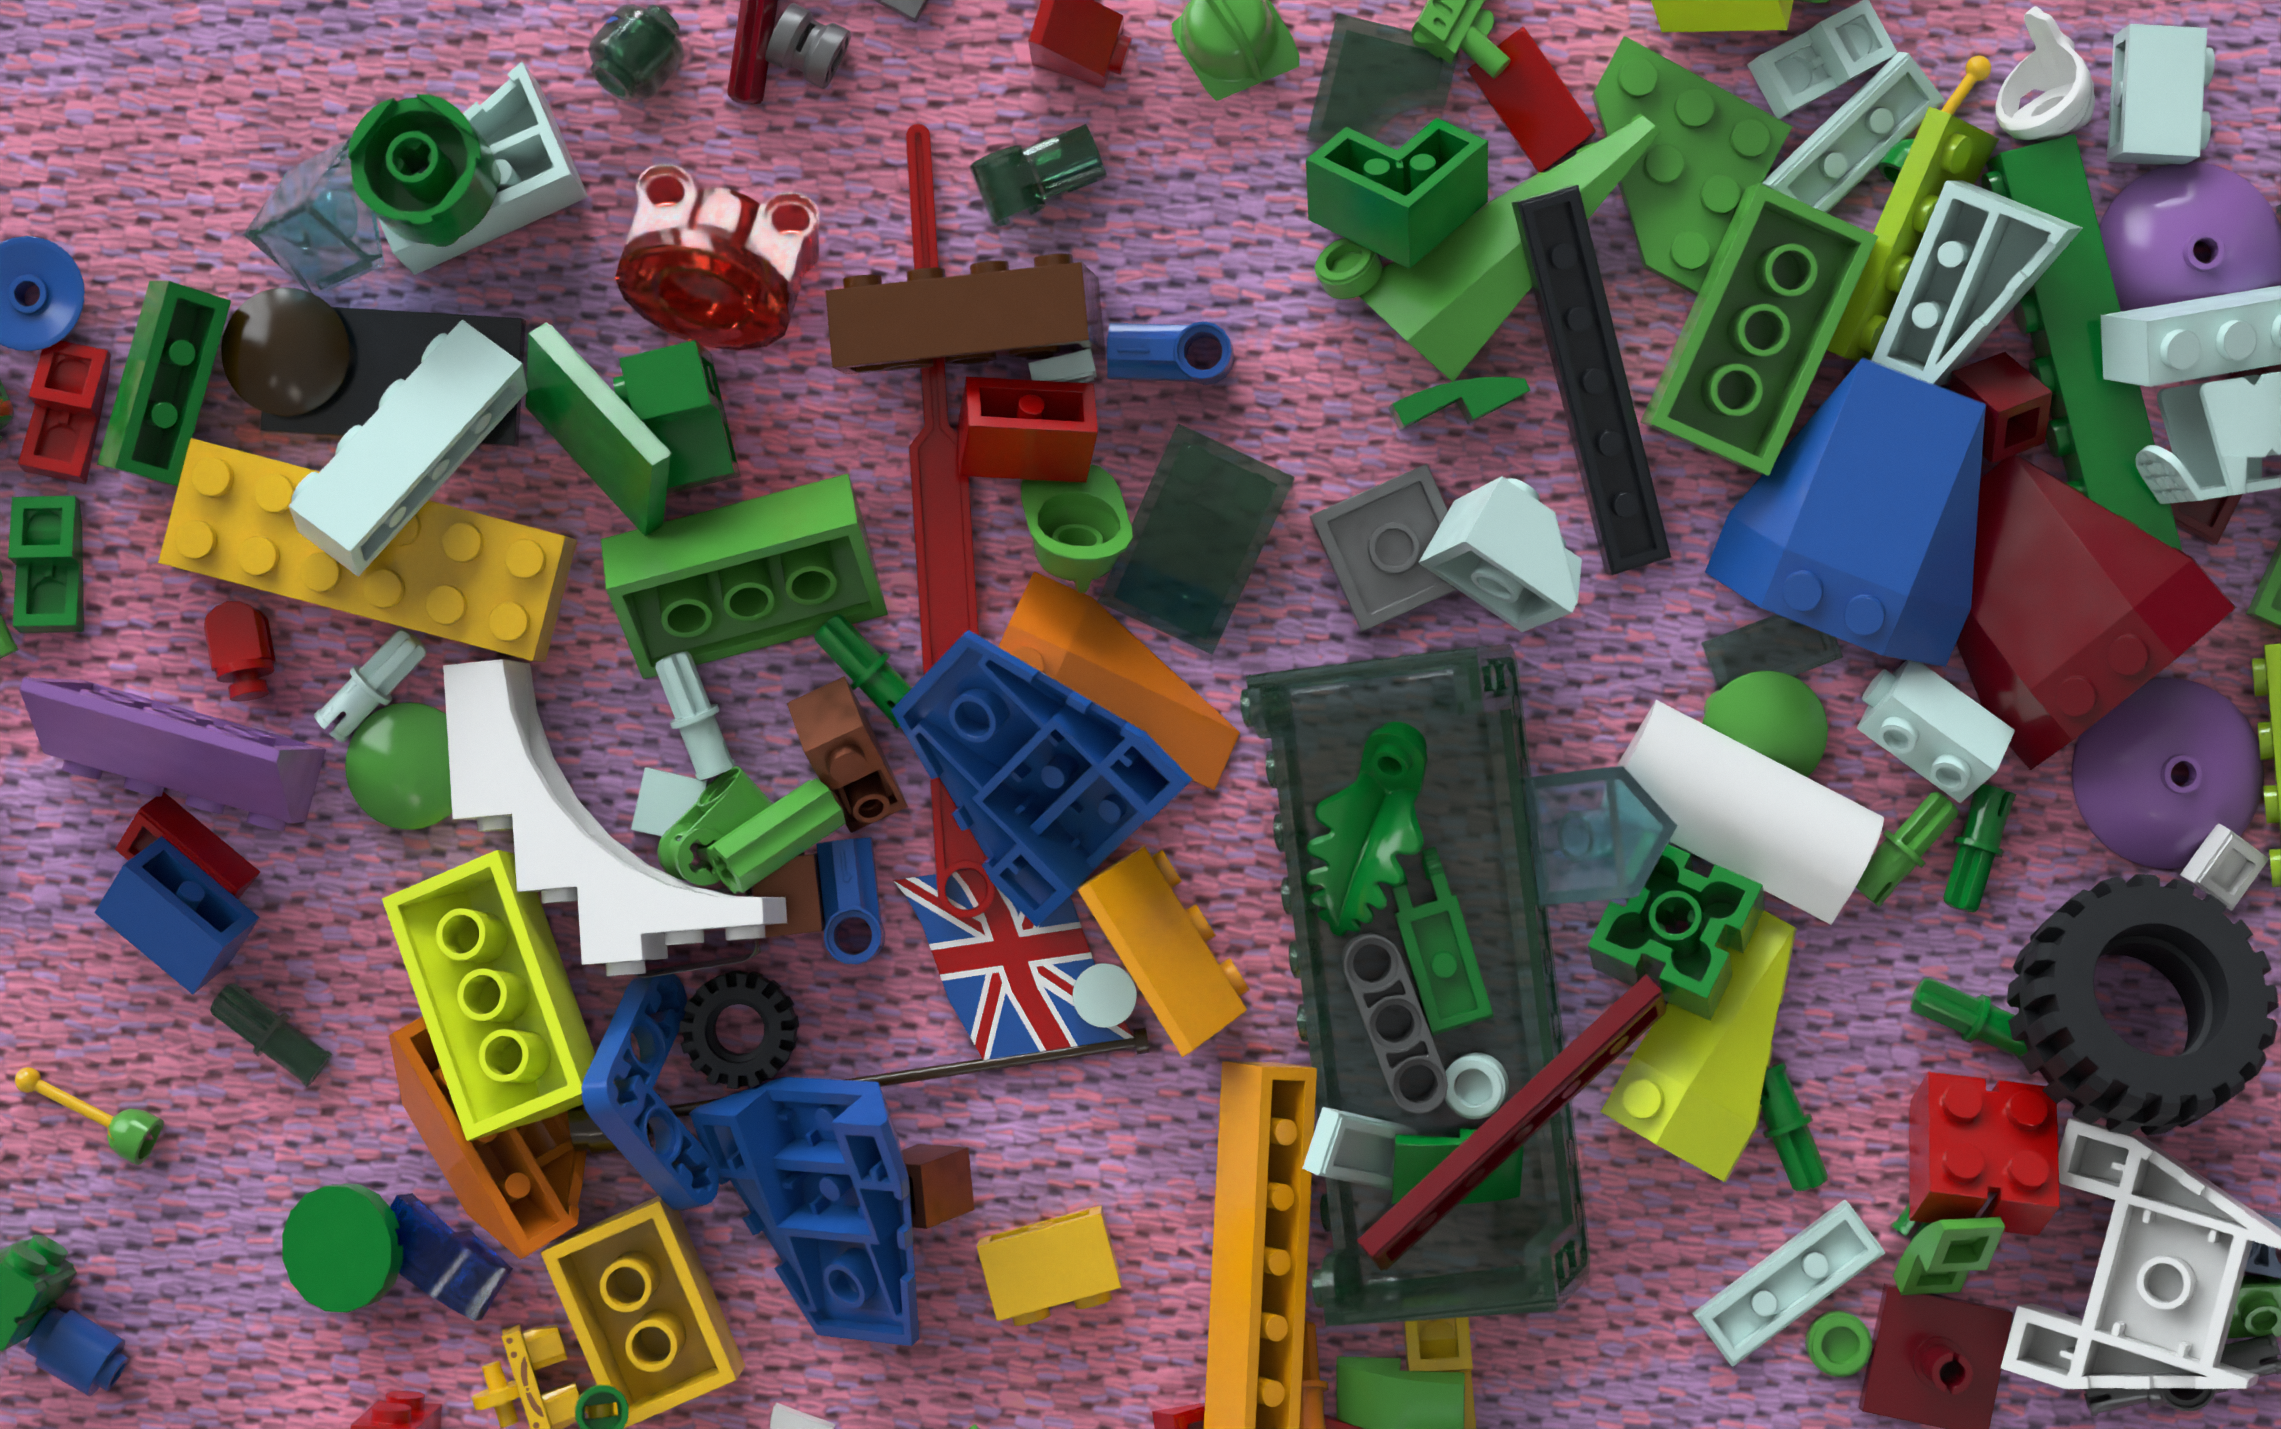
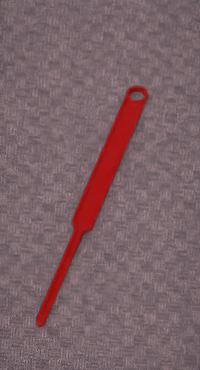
[906,124,995,918]

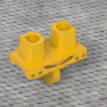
[471,1324,585,1429]

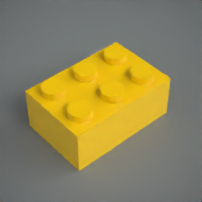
[540,1196,745,1429]

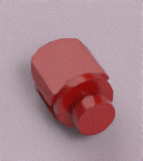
[204,601,276,702]

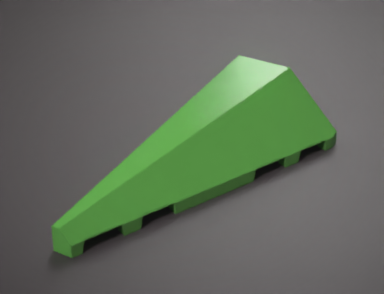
[1359,114,1661,382]

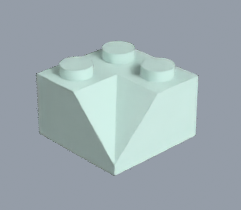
[1419,476,1582,632]

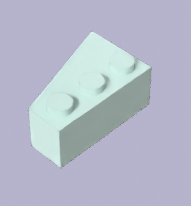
[1871,180,2083,386]

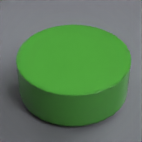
[1315,238,1383,299]
[1805,1310,1872,1377]

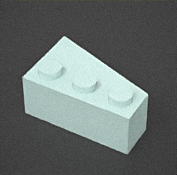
[378,61,588,275]

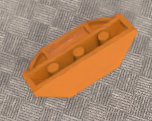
[389,1016,587,1260]

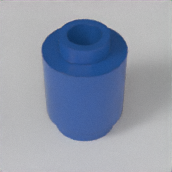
[25,1307,129,1396]

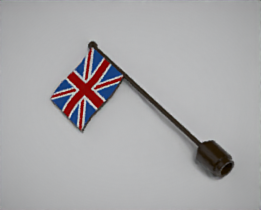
[568,869,1150,1156]

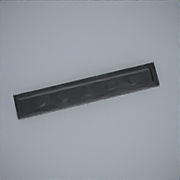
[1511,185,1671,575]

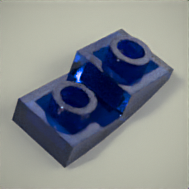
[390,1193,513,1321]

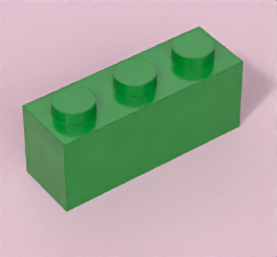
[97,281,231,486]

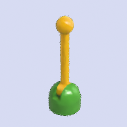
[15,1067,164,1165]

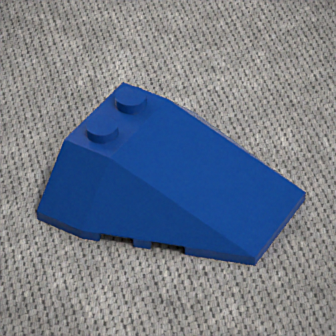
[1705,357,1986,667]
[891,630,1192,927]
[689,1077,920,1346]

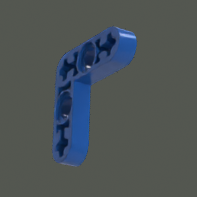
[582,970,719,1211]

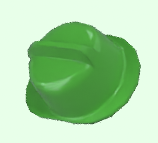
[1172,0,1300,101]
[1021,464,1133,593]

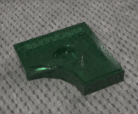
[1306,13,1460,144]

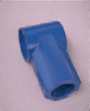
[1107,321,1235,385]
[816,837,885,965]

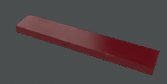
[1357,974,1667,1271]

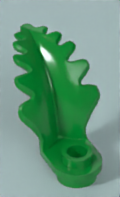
[1306,721,1428,936]

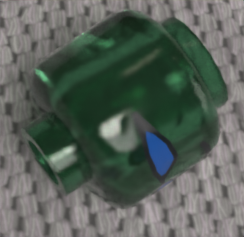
[588,4,684,101]

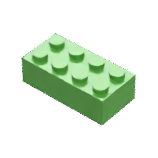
[1640,183,1878,476]

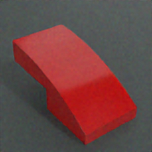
[18,340,111,484]

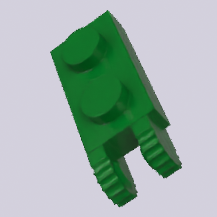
[1389,846,1494,1036]

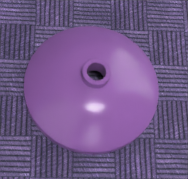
[2099,162,2281,312]
[2071,678,2264,869]

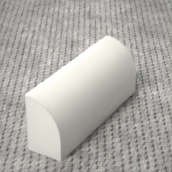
[1602,700,1884,925]

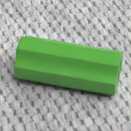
[706,778,845,894]

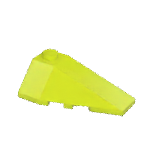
[1600,910,1797,1183]

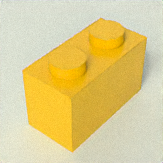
[977,1205,1122,1326]

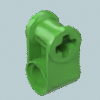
[657,766,773,886]

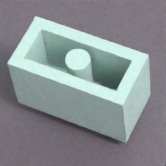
[2107,24,2215,165]

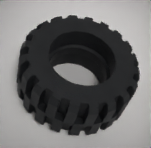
[2007,874,2279,1136]

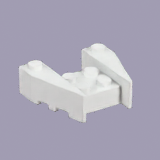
[2001,1118,2281,1389]

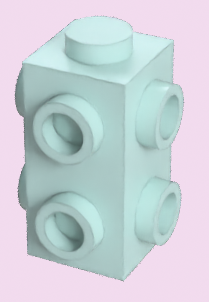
[1857,660,2015,803]

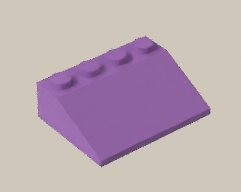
[19,677,326,831]

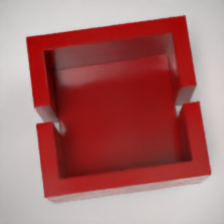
[1909,1072,2060,1236]

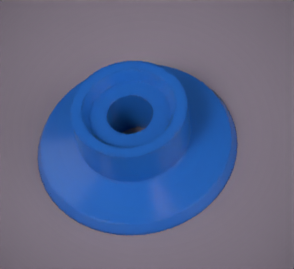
[0,236,85,351]

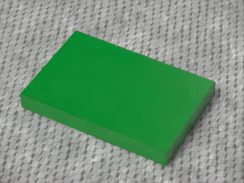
[525,322,671,537]

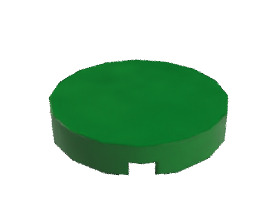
[282,1183,403,1313]

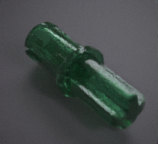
[210,983,333,1087]

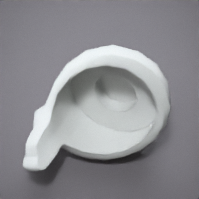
[1995,6,2095,141]

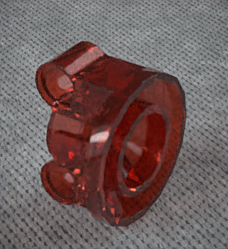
[615,164,820,351]

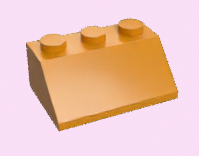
[1078,844,1250,1057]

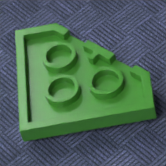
[1592,36,1793,296]

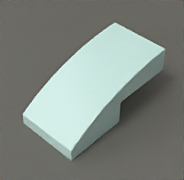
[1747,0,1898,119]

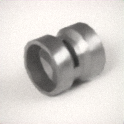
[765,3,851,89]

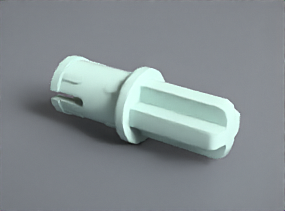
[314,629,427,742]
[656,651,736,780]

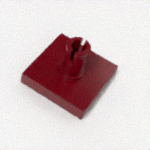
[1858,1283,2013,1429]

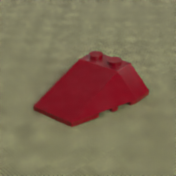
[1956,454,2236,771]

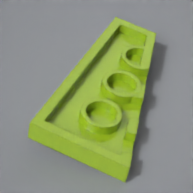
[1827,106,1999,362]

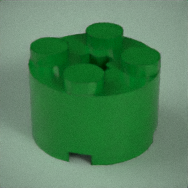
[348,94,501,247]

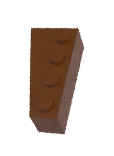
[825,253,1105,374]

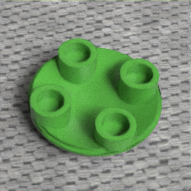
[1702,670,1828,777]
[345,702,452,830]

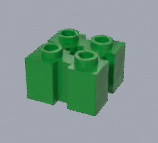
[1588,834,1765,1021]

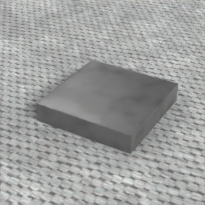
[1309,464,1457,632]

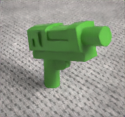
[1411,0,1511,79]

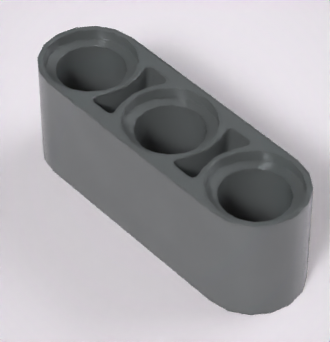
[1340,931,1448,1114]

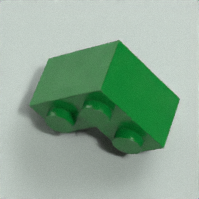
[1306,118,1488,269]
[613,340,741,494]

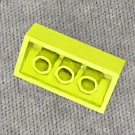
[382,850,595,1141]

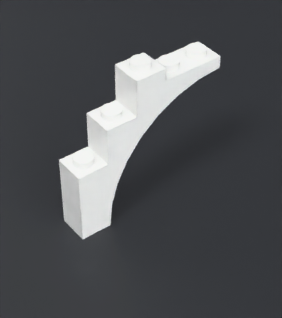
[443,659,787,976]

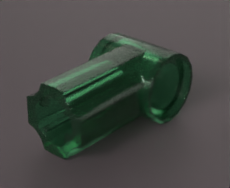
[969,124,1107,227]

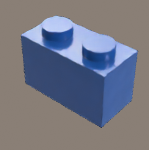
[94,836,260,995]

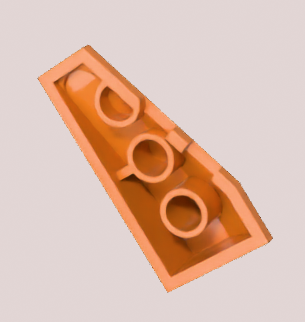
[998,571,1240,791]

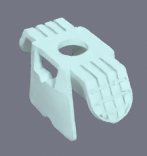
[2136,372,2281,504]

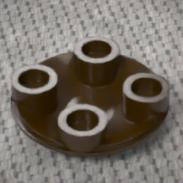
[221,287,354,417]

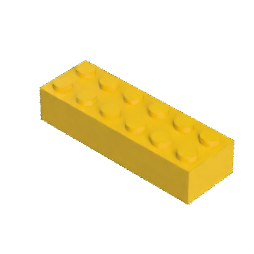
[158,438,577,662]

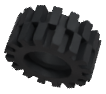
[679,970,799,1089]

